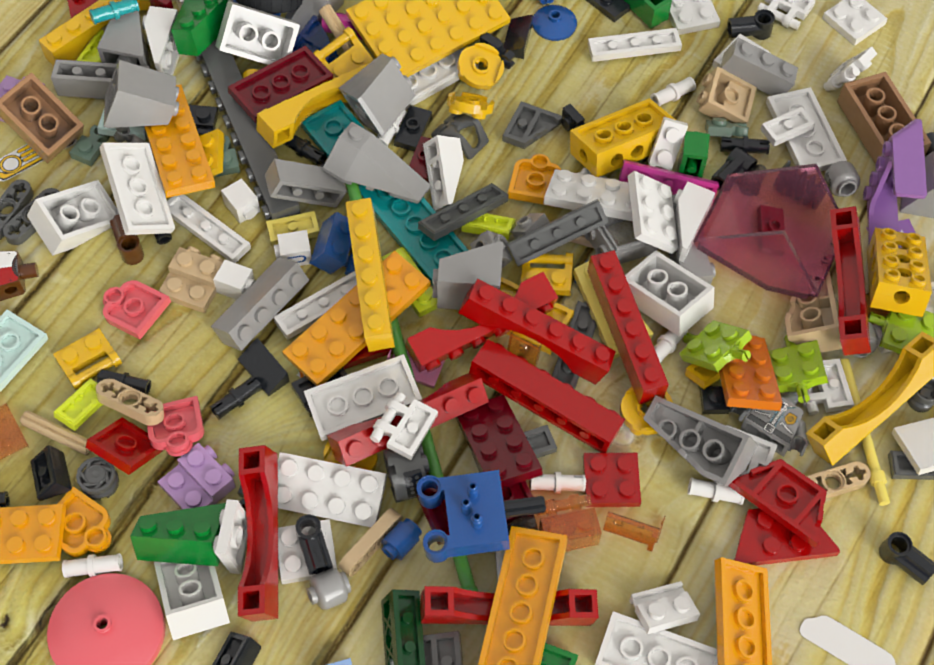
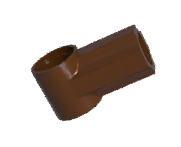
[110,214,144,265]

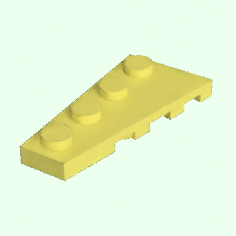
[573,261,654,360]

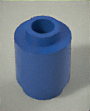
[381,518,422,560]

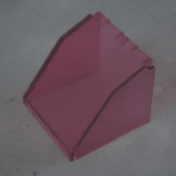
[693,164,838,299]

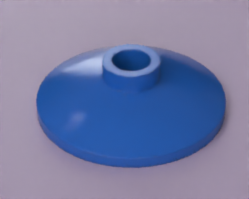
[532,5,577,41]

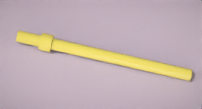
[840,358,890,506]

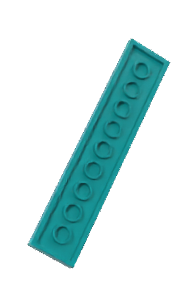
[301,100,468,285]

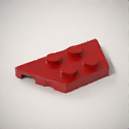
[728,459,827,548]
[734,508,840,566]

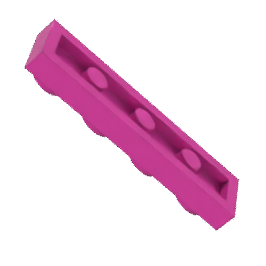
[618,160,719,207]

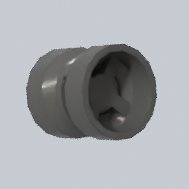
[907,379,934,413]

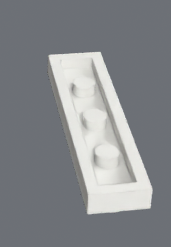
[587,28,682,62]
[167,194,251,263]
[274,271,357,340]

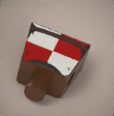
[0,251,39,301]

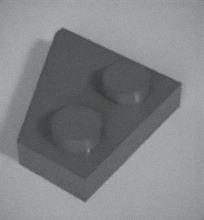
[502,101,563,149]

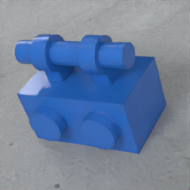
[310,212,355,275]

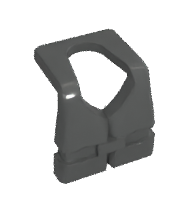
[431,114,489,159]

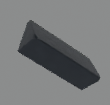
[503,15,533,59]
[238,338,290,397]
[30,445,72,501]
[212,631,261,665]

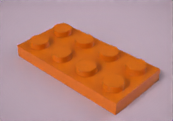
[719,336,783,411]

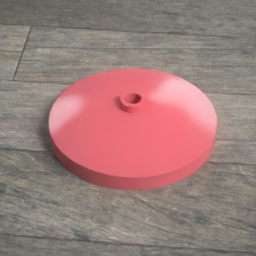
[47,573,166,665]

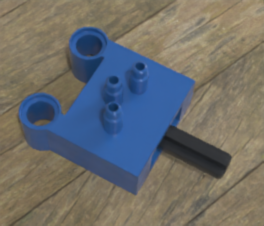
[417,470,546,563]

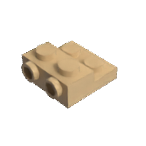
[696,66,757,124]
[159,246,224,313]

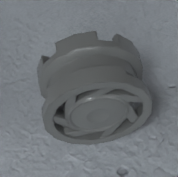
[76,457,119,501]

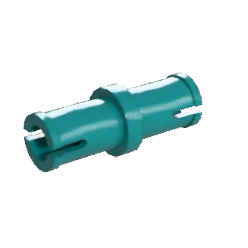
[89,0,140,25]

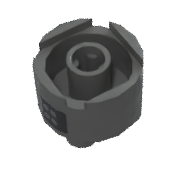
[383,444,430,503]

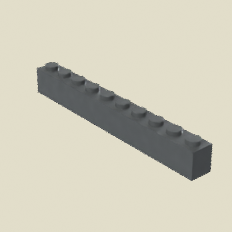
[195,38,301,220]

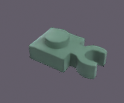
[705,117,749,137]
[69,125,110,167]
[216,136,240,177]

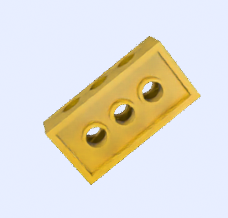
[570,98,676,177]
[867,227,932,317]

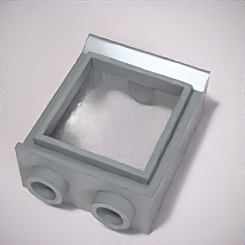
[584,216,659,264]

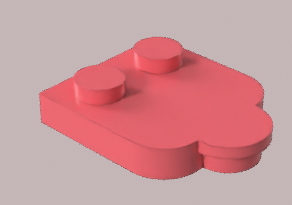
[103,280,171,340]
[147,396,205,457]

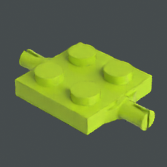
[868,310,934,354]
[679,320,752,372]
[768,335,828,403]

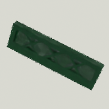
[381,589,425,665]

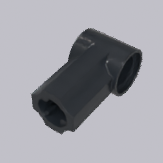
[727,9,775,40]
[711,147,758,192]
[295,514,333,575]
[879,532,934,586]

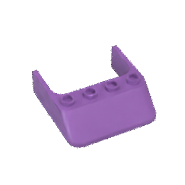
[863,119,927,248]

